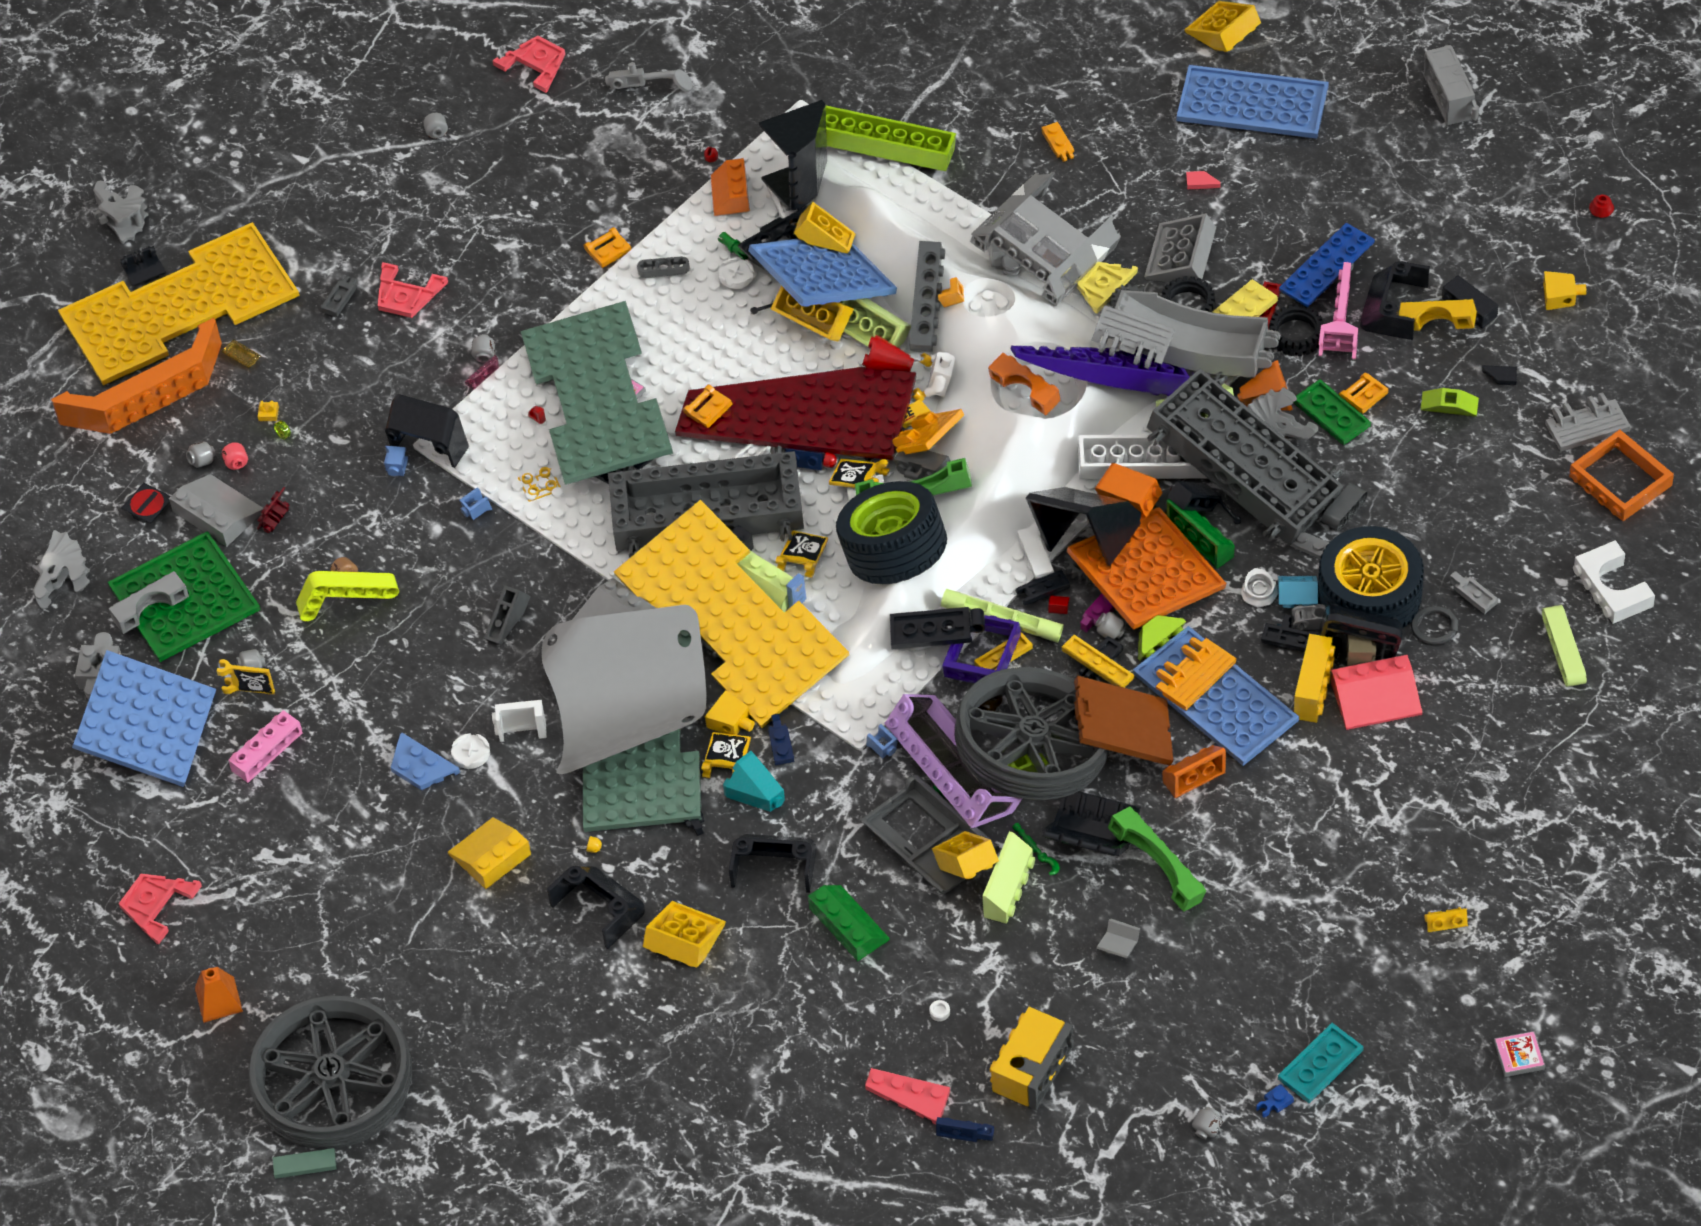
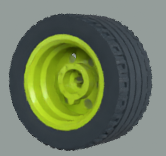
[836,481,947,584]

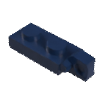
[768,714,794,765]
[936,1117,994,1142]

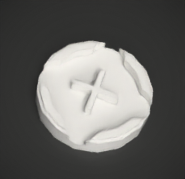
[718,257,755,289]
[451,733,490,769]

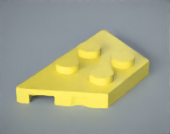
[1077,262,1138,314]

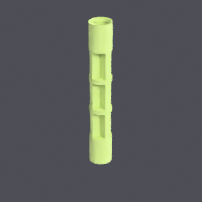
[941,588,1064,643]

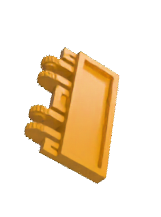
[893,409,964,455]
[1156,637,1236,711]

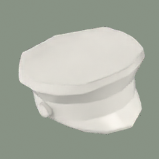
[1241,568,1278,608]

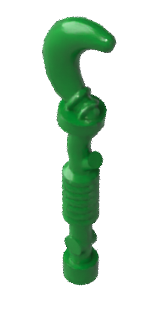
[1012,823,1060,876]

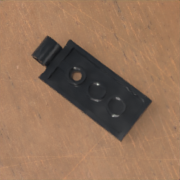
[890,607,985,650]

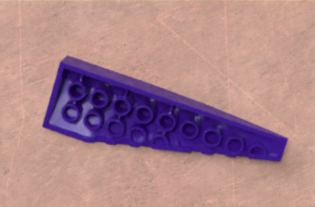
[1010,345,1190,396]

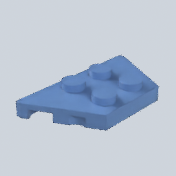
[391,733,460,790]

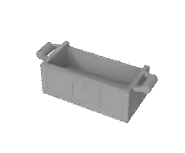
[1424,45,1479,125]

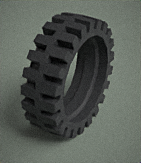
[1161,276,1215,313]
[1269,304,1324,356]

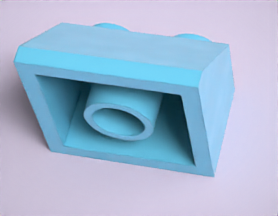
[1278,576,1318,608]

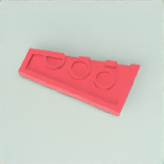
[865,1068,950,1125]

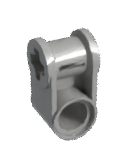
[1291,604,1326,631]

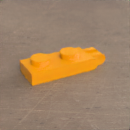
[1041,122,1074,162]

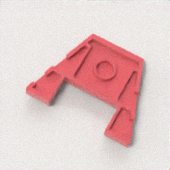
[493,36,565,93]
[378,262,448,318]
[119,874,202,945]

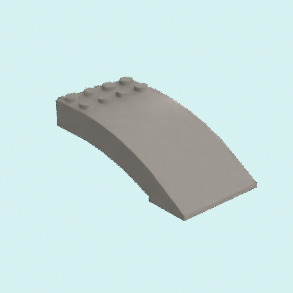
[1114,290,1281,378]

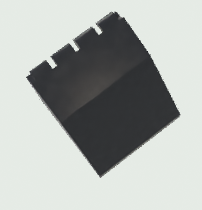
[759,100,827,210]
[1026,487,1142,566]

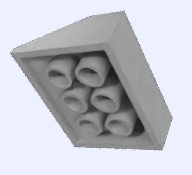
[1144,214,1216,283]
[169,474,263,547]
[572,578,655,620]

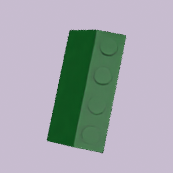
[1167,499,1235,569]
[808,885,890,962]

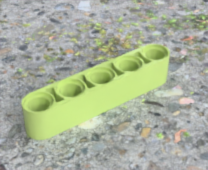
[1542,605,1587,687]

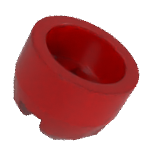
[704,147,718,162]
[823,452,837,468]

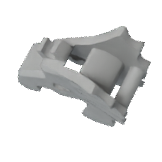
[93,180,148,244]
[1248,387,1318,440]
[32,530,90,609]

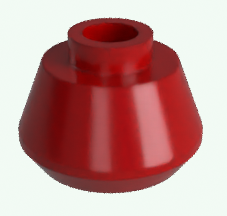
[1589,194,1614,218]

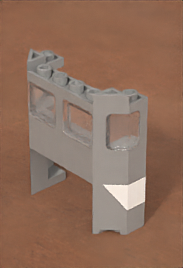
[970,172,1121,306]

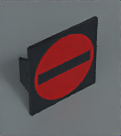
[121,483,171,524]

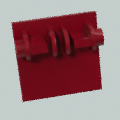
[257,487,289,533]

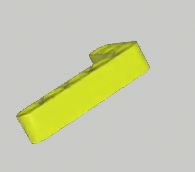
[296,571,399,621]

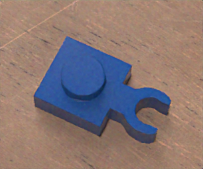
[1256,1084,1294,1118]

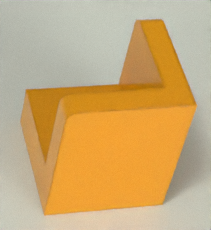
[938,277,965,307]

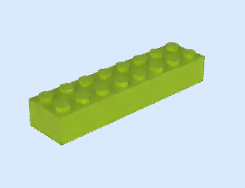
[825,105,956,171]

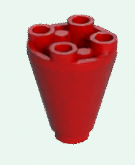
[862,335,914,372]

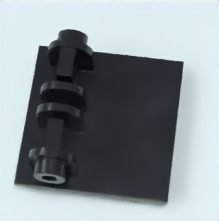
[120,246,166,286]

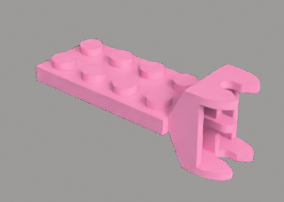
[1318,262,1358,359]

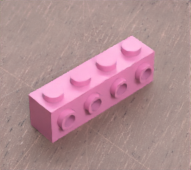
[228,710,303,783]

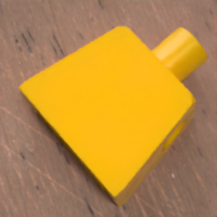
[1543,271,1586,310]
[705,690,755,735]

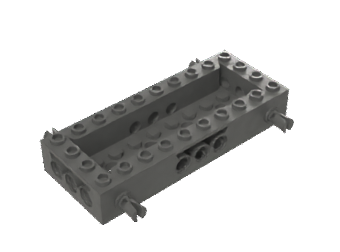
[1146,369,1344,546]
[608,446,804,558]

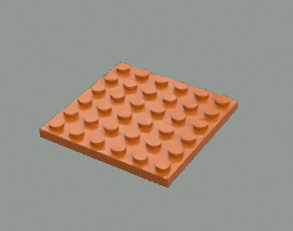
[1067,507,1227,630]

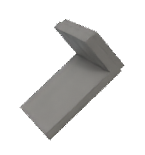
[1097,919,1140,958]

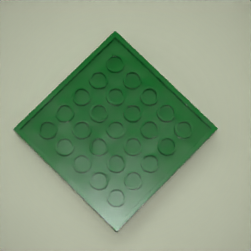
[107,531,261,662]

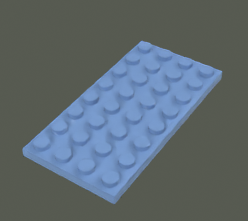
[1176,65,1329,139]
[1133,626,1299,766]

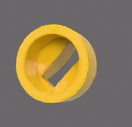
[586,836,602,853]

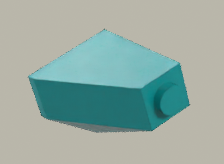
[723,751,785,812]

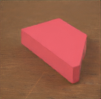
[1186,171,1221,189]

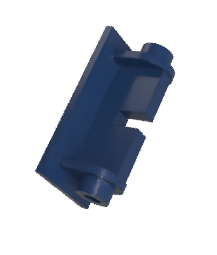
[785,448,825,471]

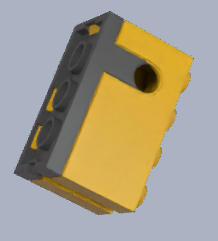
[990,1007,1074,1111]

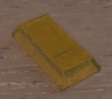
[222,339,261,368]

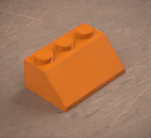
[711,158,750,216]
[1163,745,1226,798]

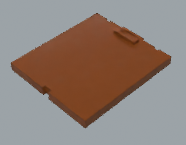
[1074,676,1174,766]

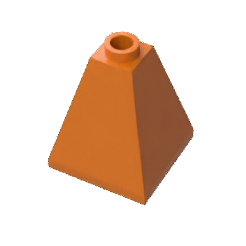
[1237,360,1293,411]
[195,967,243,1023]

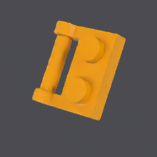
[584,227,631,268]
[1339,373,1388,414]
[682,384,733,428]

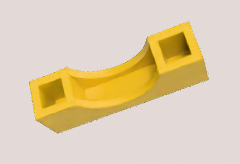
[1399,299,1477,331]

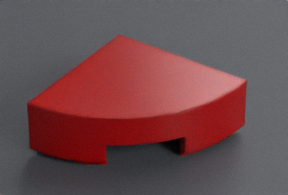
[528,406,546,424]

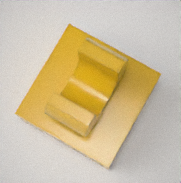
[258,401,279,421]

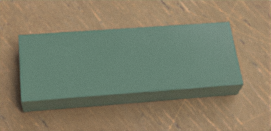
[273,1148,337,1179]

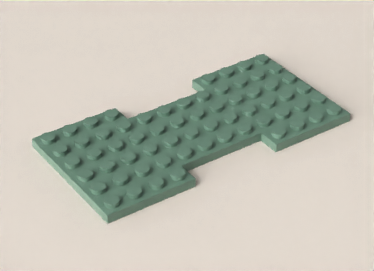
[521,301,673,485]
[583,630,701,832]

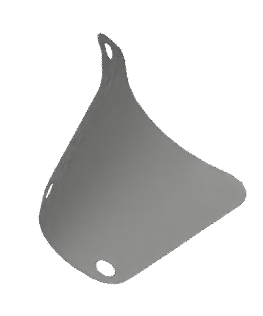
[542,605,706,774]

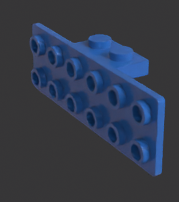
[1279,223,1375,307]

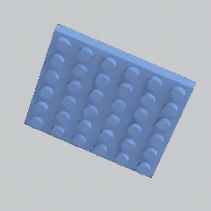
[748,239,897,307]
[72,650,216,787]

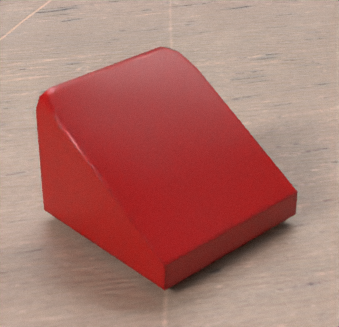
[1048,596,1069,614]

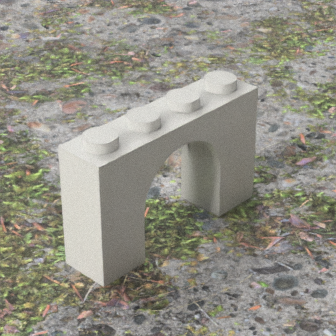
[1573,540,1655,624]

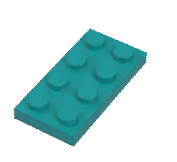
[1278,1023,1364,1103]

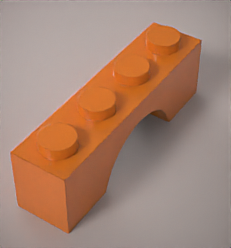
[988,353,1061,416]

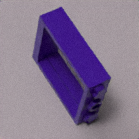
[942,615,1021,683]

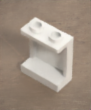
[492,700,547,742]

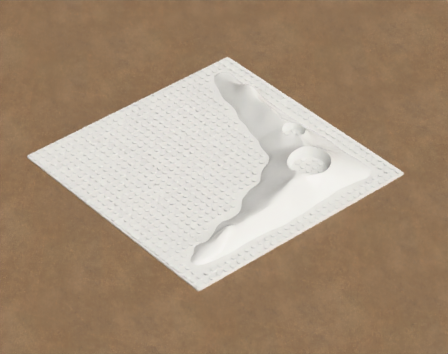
[413,100,1239,750]

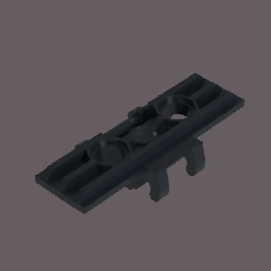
[738,206,808,260]

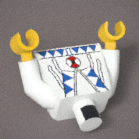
[912,352,955,401]

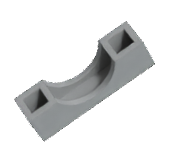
[109,571,189,634]

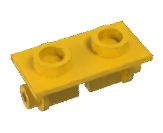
[1424,907,1468,932]

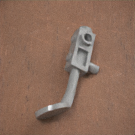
[605,62,693,92]

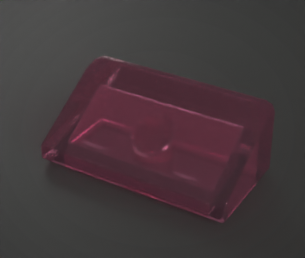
[465,355,499,390]

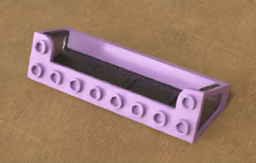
[884,694,1023,828]

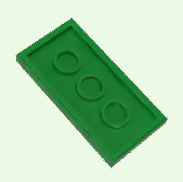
[1293,379,1371,446]

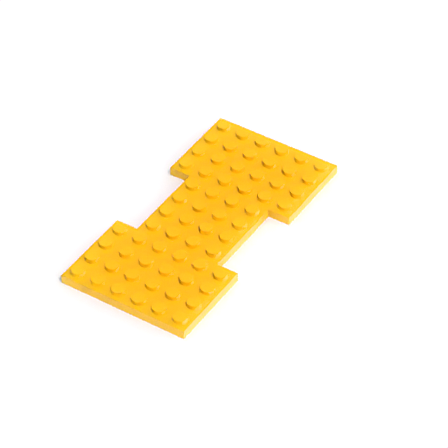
[58,222,300,385]
[613,500,850,728]

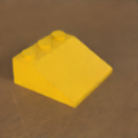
[1184,1,1261,52]
[448,817,531,889]
[643,901,726,968]

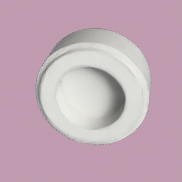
[929,1000,950,1021]

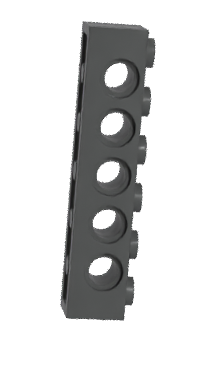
[909,241,945,352]

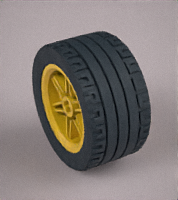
[1318,526,1424,629]

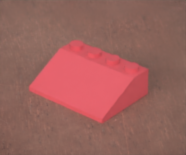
[1331,655,1422,730]

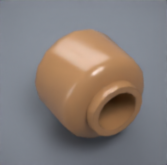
[330,557,358,572]

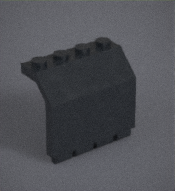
[1042,791,1141,856]

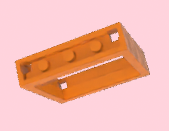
[1569,429,1674,521]

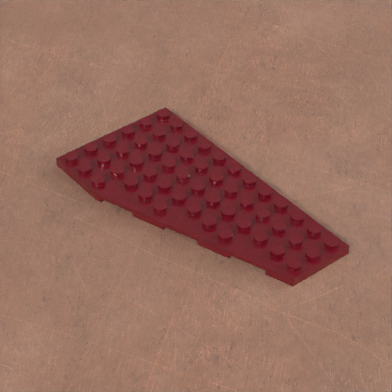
[675,367,917,460]

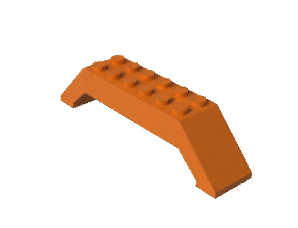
[51,318,222,434]

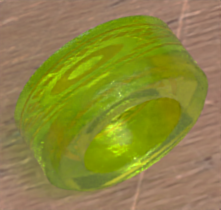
[274,420,291,440]

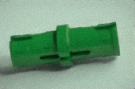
[718,232,749,260]

